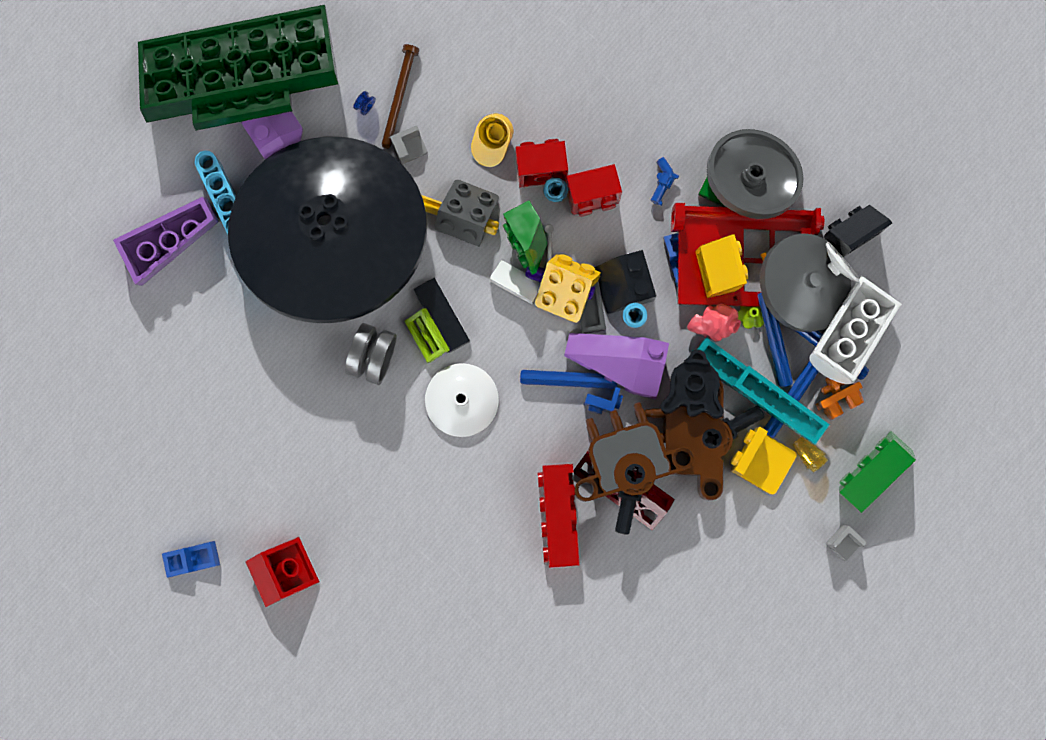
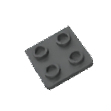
[434,180,499,247]

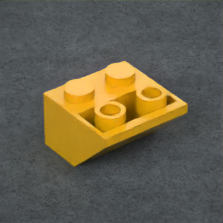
[695,234,748,298]

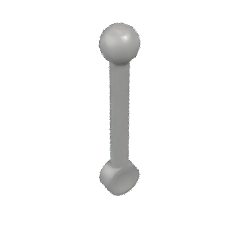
[544,224,554,261]

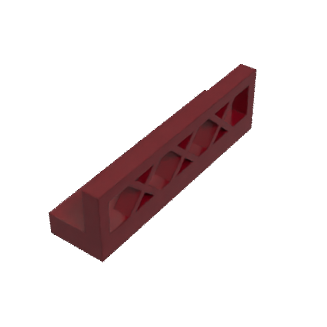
[573,451,675,531]

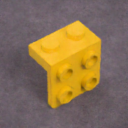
[535,254,601,323]
[730,426,797,495]

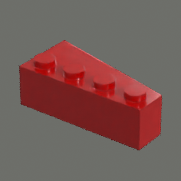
[537,464,580,568]

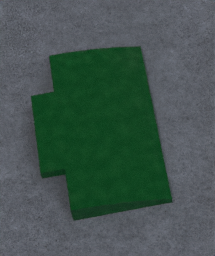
[138,4,338,131]

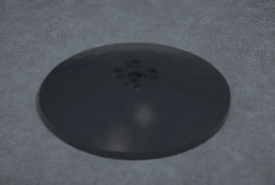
[228,136,427,323]

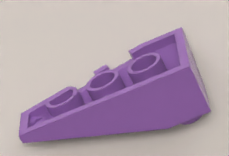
[564,333,669,399]

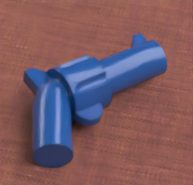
[650,157,679,206]

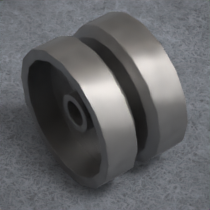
[345,323,397,385]

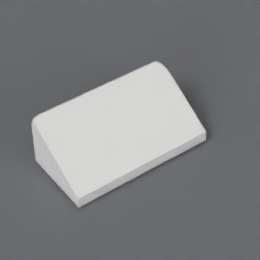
[490,260,541,305]

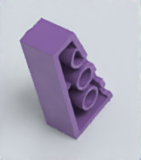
[113,197,219,286]

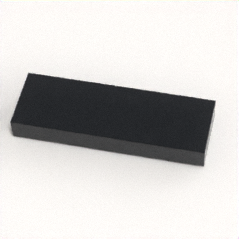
[413,277,470,353]

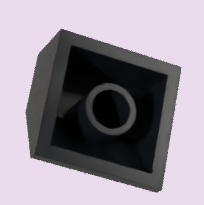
[824,204,893,257]
[594,250,657,314]

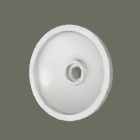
[425,364,499,437]

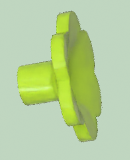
[738,307,764,329]

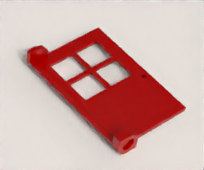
[671,203,825,307]

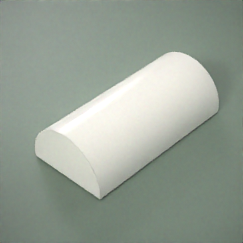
[809,275,902,384]

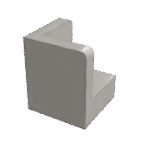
[390,126,428,165]
[826,525,867,561]

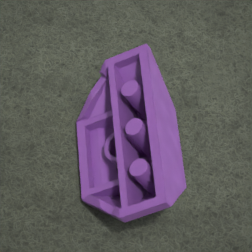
[241,112,303,159]

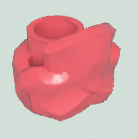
[687,304,741,342]

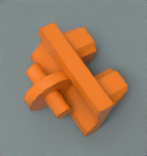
[815,377,864,420]

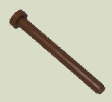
[381,44,420,149]

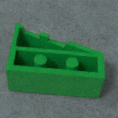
[839,431,916,513]

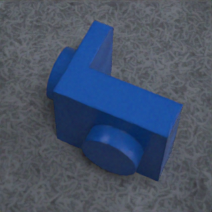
[584,387,623,415]

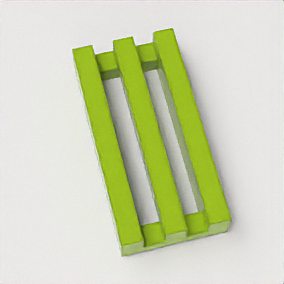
[404,308,450,363]

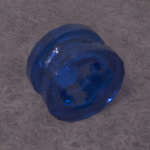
[353,91,376,116]

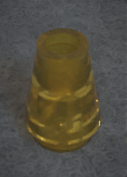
[792,437,829,473]

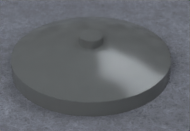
[707,129,804,219]
[760,234,851,332]

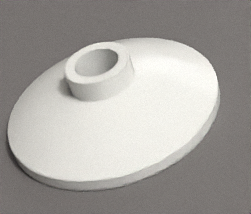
[826,242,860,282]

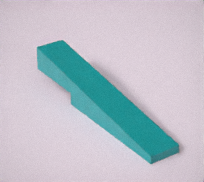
[696,337,830,445]

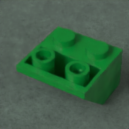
[502,200,547,275]

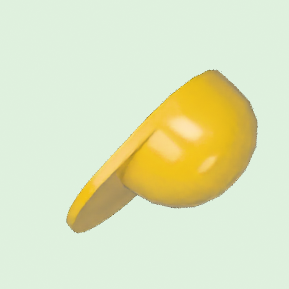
[471,113,514,167]

